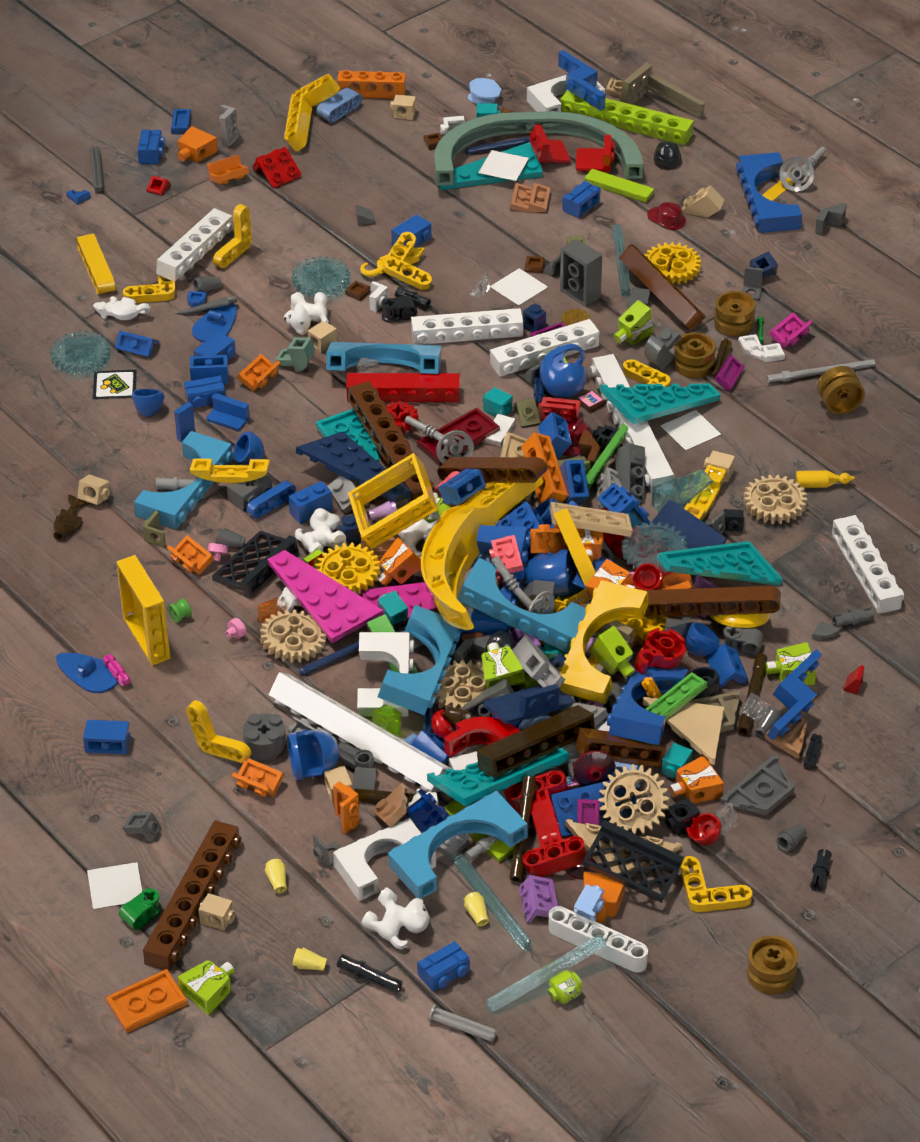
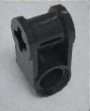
[381,296,418,323]

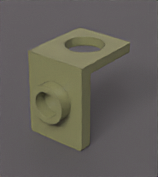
[513,398,540,427]
[142,510,166,547]

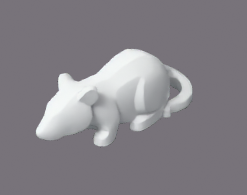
[93,296,151,320]

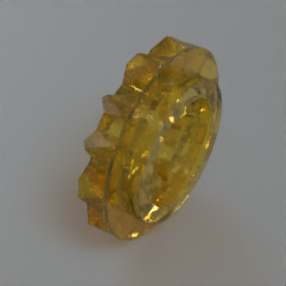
[561,309,591,326]

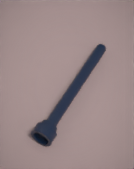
[465,137,530,155]
[299,641,359,676]

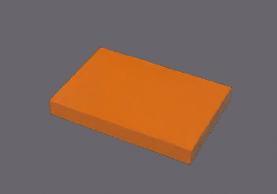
[105,969,188,1033]

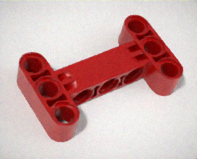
[505,770,588,877]

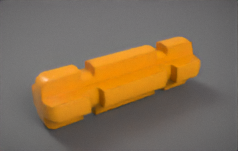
[642,677,662,698]

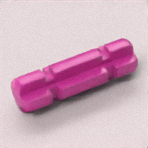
[103,654,130,686]

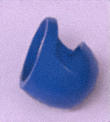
[540,344,587,398]
[524,549,573,598]
[287,729,339,781]

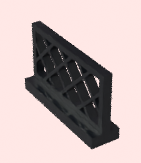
[212,531,299,599]
[582,820,685,903]

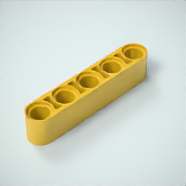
[76,233,116,295]

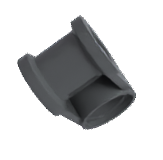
[723,626,763,656]

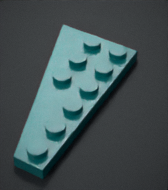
[440,142,543,190]
[599,383,721,424]
[316,409,379,462]
[657,541,784,585]
[427,748,569,806]

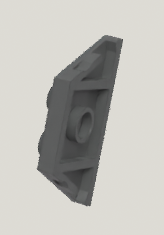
[720,754,795,816]

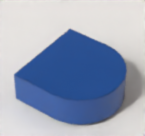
[187,291,207,307]

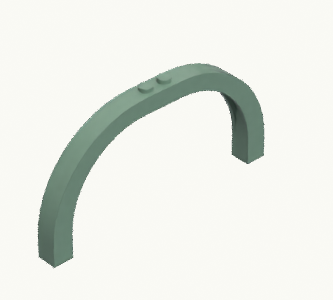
[434,111,643,186]

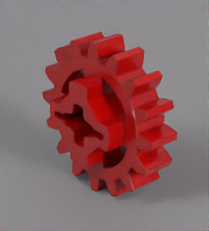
[386,400,419,434]

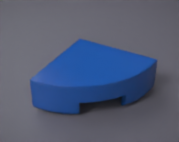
[66,190,91,205]

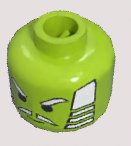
[547,970,583,1004]

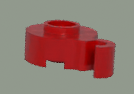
[634,628,686,674]

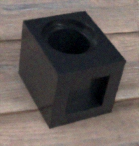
[665,798,700,836]

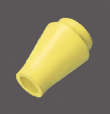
[264,859,287,893]
[463,892,489,927]
[292,947,327,971]

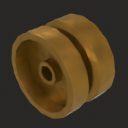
[714,291,756,336]
[674,332,716,379]
[817,366,865,415]
[747,935,798,995]

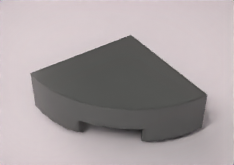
[812,621,840,640]

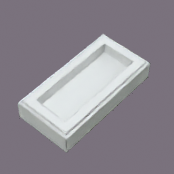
[483,414,515,447]

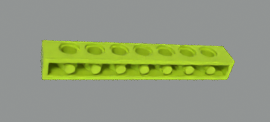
[560,90,694,145]

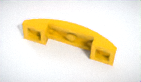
[190,459,270,483]
[684,465,726,521]

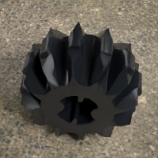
[592,424,624,454]

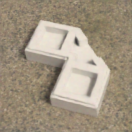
[738,334,785,362]

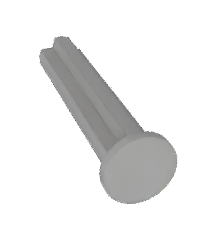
[428,1004,497,1042]

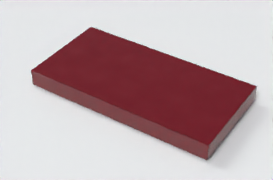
[416,407,500,466]

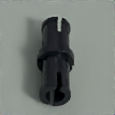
[395,287,431,310]
[810,849,832,891]

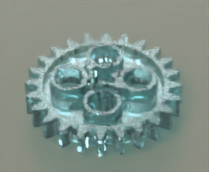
[292,256,351,298]
[50,330,111,375]
[622,521,687,573]

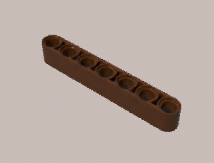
[619,244,706,331]
[437,457,548,483]
[644,586,781,617]

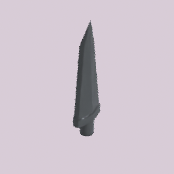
[175,295,237,314]

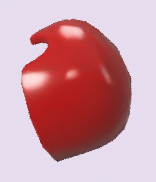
[632,563,663,591]
[431,709,455,741]
[687,813,722,846]

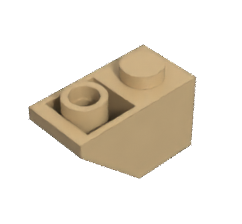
[682,185,724,218]

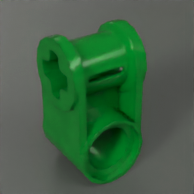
[119,888,162,930]

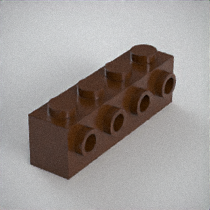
[575,728,667,767]

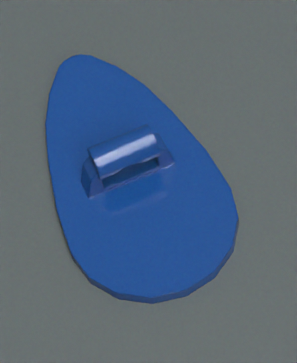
[192,303,236,343]
[56,653,118,693]

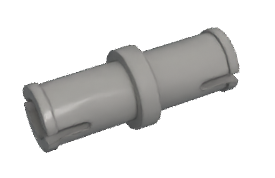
[156,477,195,491]

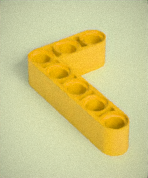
[284,74,340,151]

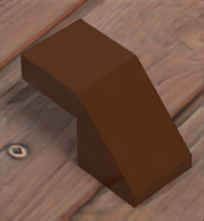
[578,429,601,468]

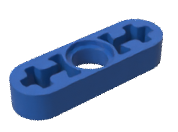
[247,480,296,518]

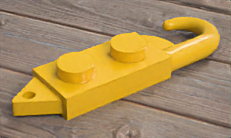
[360,248,425,277]

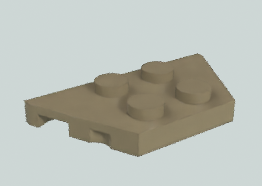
[689,691,740,732]

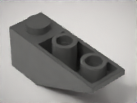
[616,443,645,503]
[460,678,514,717]

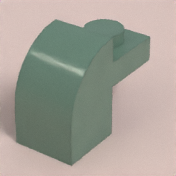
[275,337,315,372]

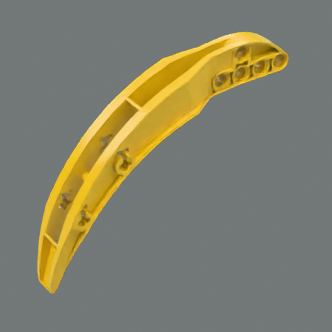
[421,476,544,630]

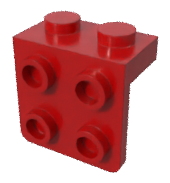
[530,124,570,164]
[576,135,615,172]
[252,146,301,188]
[538,397,581,423]

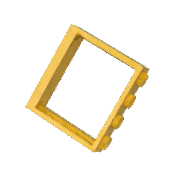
[348,453,439,549]
[116,555,171,666]

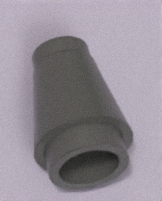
[193,276,221,292]
[215,528,246,548]
[755,707,782,738]
[776,824,807,851]

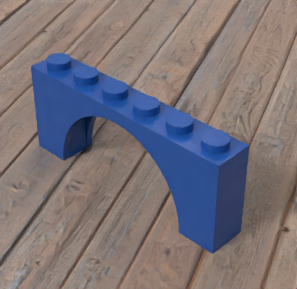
[736,152,802,233]
[460,525,531,635]
[607,666,688,745]

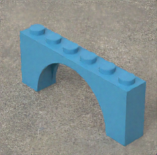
[326,342,442,374]
[134,431,234,530]
[457,558,586,653]
[377,605,462,715]
[388,791,528,899]

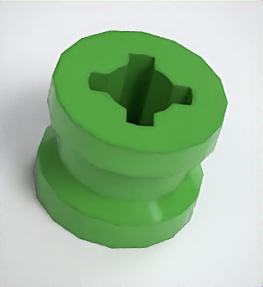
[167,598,192,623]

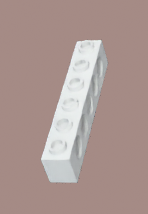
[156,208,233,282]
[411,308,523,345]
[490,319,600,377]
[832,515,904,614]

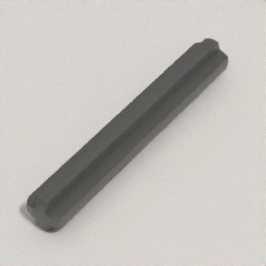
[90,146,104,193]

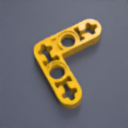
[213,204,252,268]
[383,232,432,290]
[123,275,176,303]
[623,359,670,387]
[186,700,252,763]
[680,856,752,912]

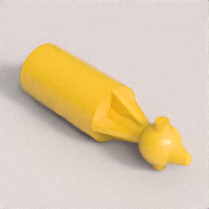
[795,470,855,488]

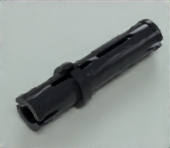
[337,954,403,995]

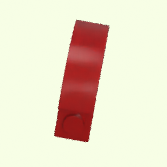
[444,717,520,757]

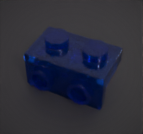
[405,789,449,833]

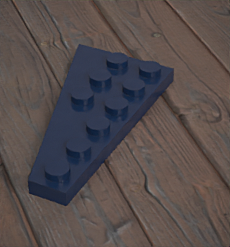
[296,432,411,503]

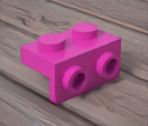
[769,312,813,349]

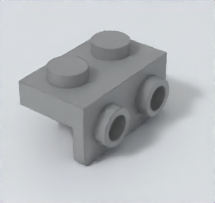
[327,476,370,514]

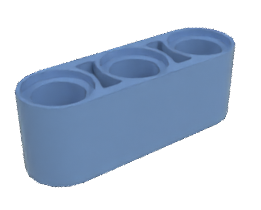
[316,88,362,123]

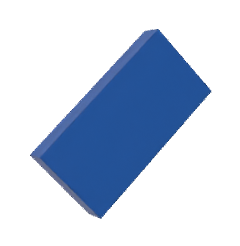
[171,109,191,134]
[174,402,195,443]

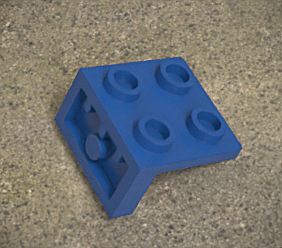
[597,483,651,525]
[496,501,545,535]

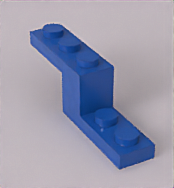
[558,50,606,111]
[767,649,822,741]

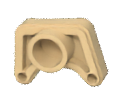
[606,78,623,98]

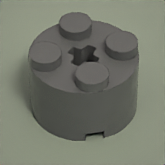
[243,714,286,762]

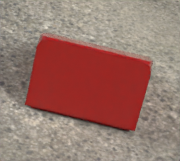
[146,175,171,195]
[843,665,865,694]

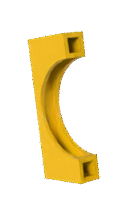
[559,580,650,704]

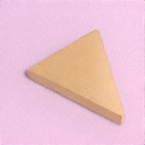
[643,697,724,765]
[565,819,682,877]

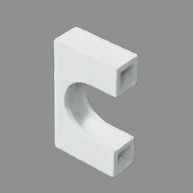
[527,75,605,112]
[357,632,414,716]
[333,818,436,901]

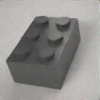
[560,239,602,307]

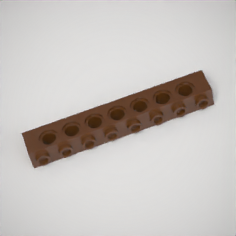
[348,381,435,503]
[143,820,241,971]

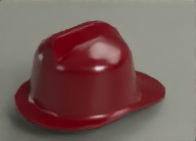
[647,202,686,230]
[563,417,592,457]

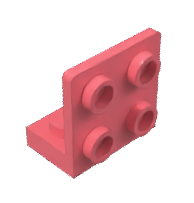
[489,535,524,589]

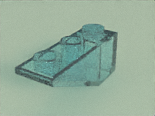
[651,469,713,512]

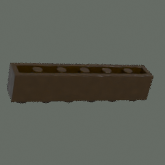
[477,705,595,778]

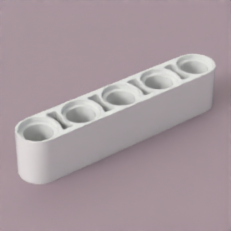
[548,906,648,972]

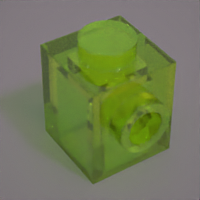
[371,704,402,735]

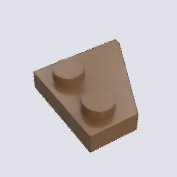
[765,717,808,759]
[372,783,408,828]

